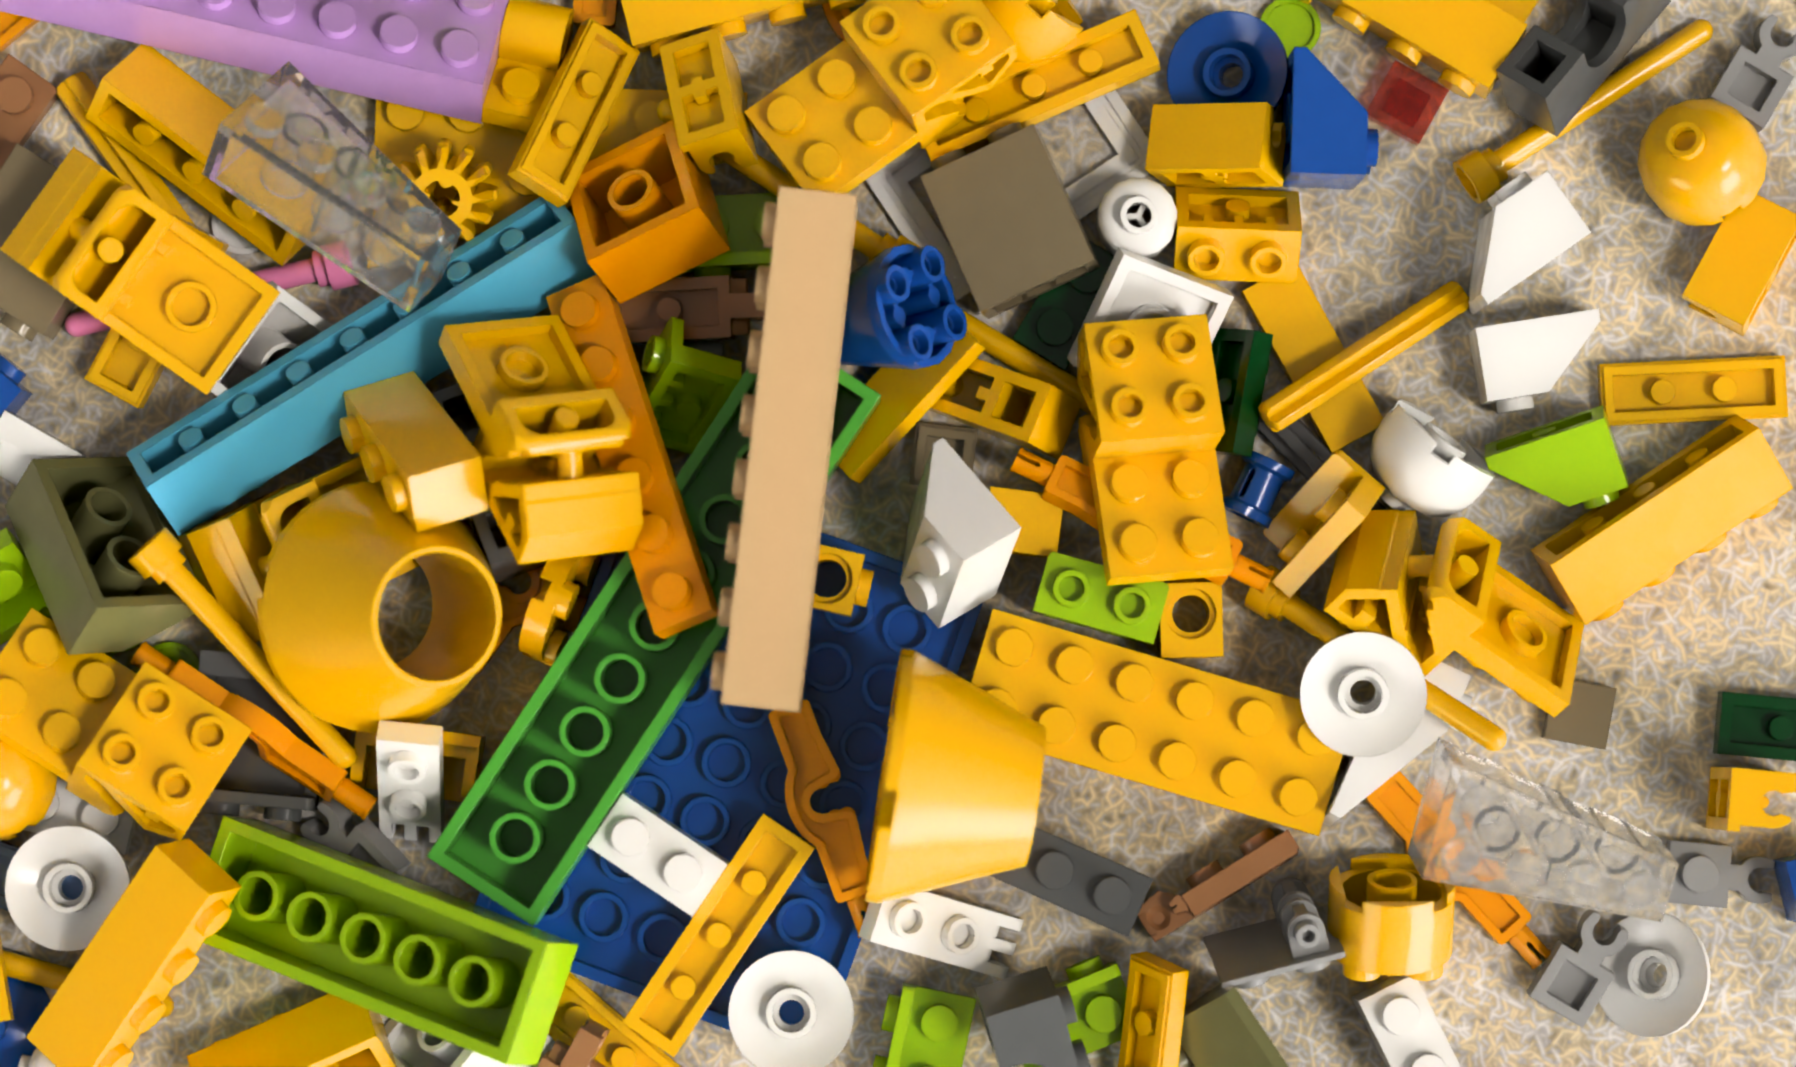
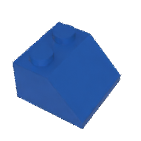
[1282,47,1379,189]

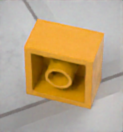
[570,119,731,304]

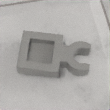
[1707,14,1796,133]
[300,798,411,875]
[1662,840,1775,908]
[1526,908,1629,1028]

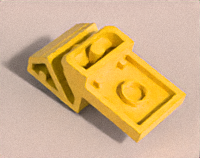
[744,0,1018,194]
[0,147,281,396]
[438,314,643,564]
[1077,314,1234,586]
[177,455,420,642]
[1323,510,1584,717]
[0,608,252,841]

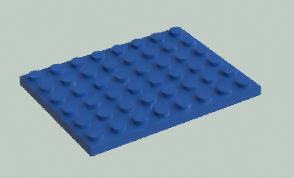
[476,533,983,1030]

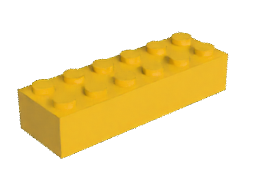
[970,609,1343,836]

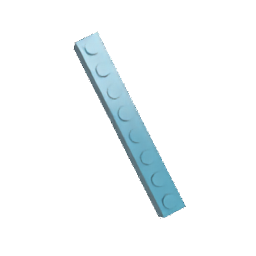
[126,197,596,536]

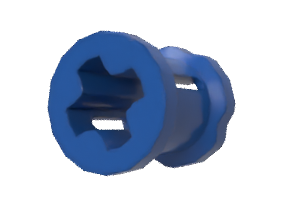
[1223,451,1295,528]

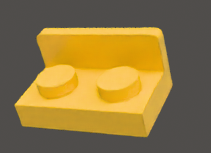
[1173,186,1302,283]
[1263,449,1385,598]

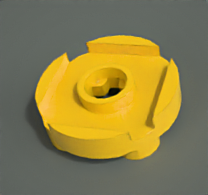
[518,554,601,666]

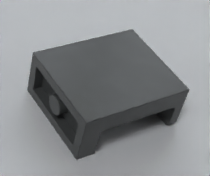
[198,650,323,822]

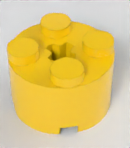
[1327,853,1455,982]

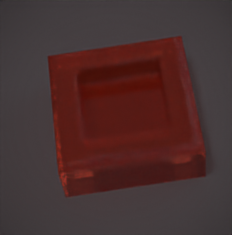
[1367,60,1449,146]

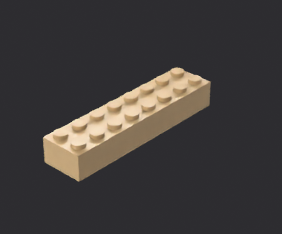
[710,186,858,713]

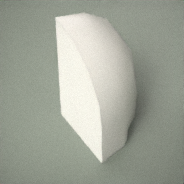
[0,410,90,486]

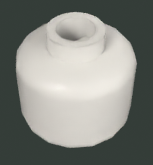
[1096,178,1177,259]

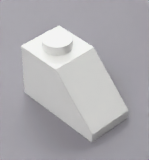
[1468,309,1601,414]

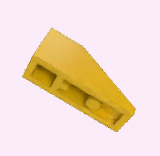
[929,358,1082,459]

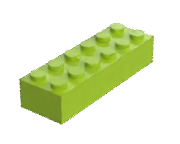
[203,816,579,1065]

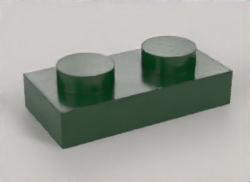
[1012,241,1114,371]
[1212,328,1273,457]
[1713,692,1796,761]

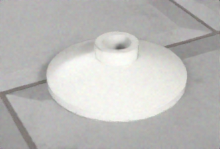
[1300,631,1427,758]
[5,825,131,951]
[1599,912,1711,1037]
[728,950,854,1067]

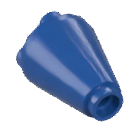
[840,244,967,370]

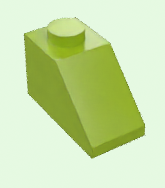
[1485,405,1628,509]

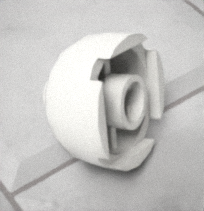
[1369,399,1495,518]

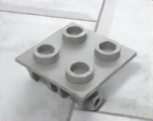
[1203,877,1346,989]

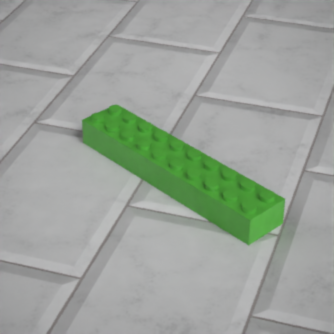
[427,368,881,926]

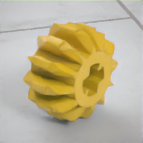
[391,138,499,247]

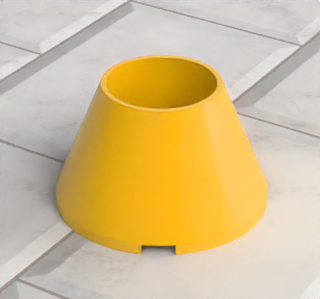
[257,481,502,732]
[865,648,1046,903]

